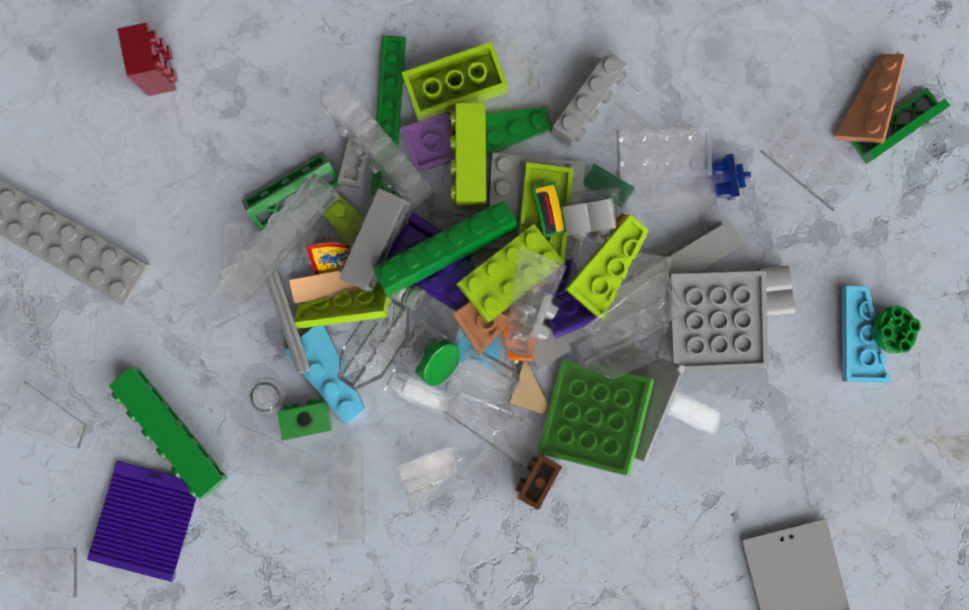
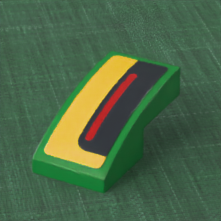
[531,181,566,237]

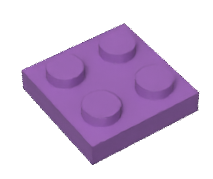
[401,113,456,174]

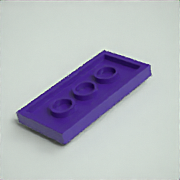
[386,224,478,312]

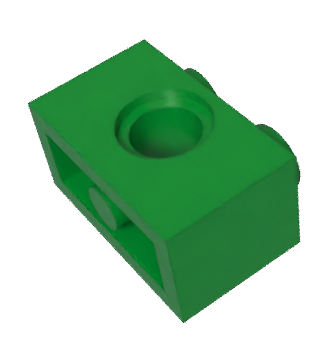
[277,398,333,441]

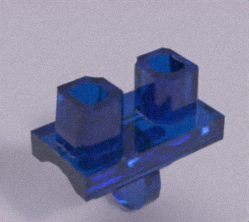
[710,154,752,201]

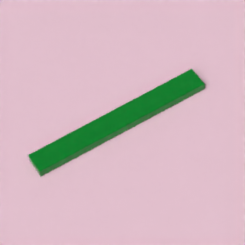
[371,35,406,197]

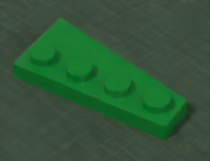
[449,107,553,157]

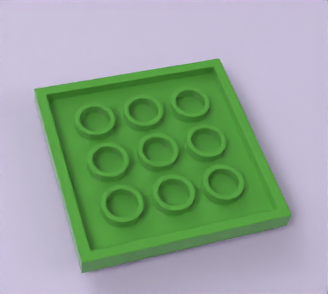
[537,360,654,477]

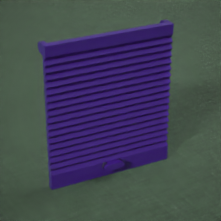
[87,461,197,582]

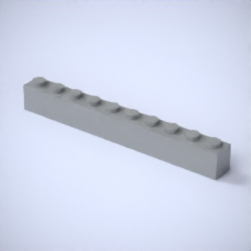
[532,221,744,370]

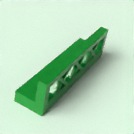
[850,88,951,164]
[242,153,341,232]

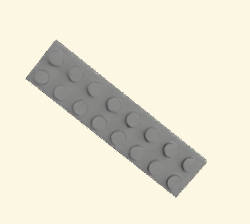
[0,180,150,307]

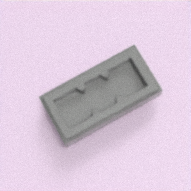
[336,137,371,189]

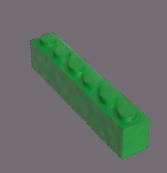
[373,200,516,298]
[109,367,228,499]

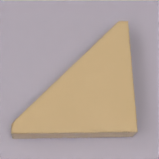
[509,361,549,416]

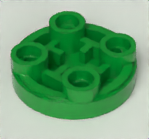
[872,305,921,354]
[415,340,460,386]

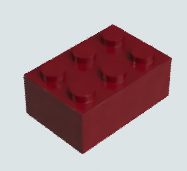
[117,22,178,96]

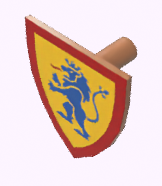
[306,236,351,275]

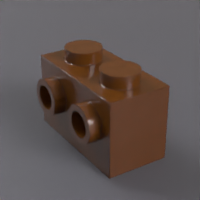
[515,454,562,510]

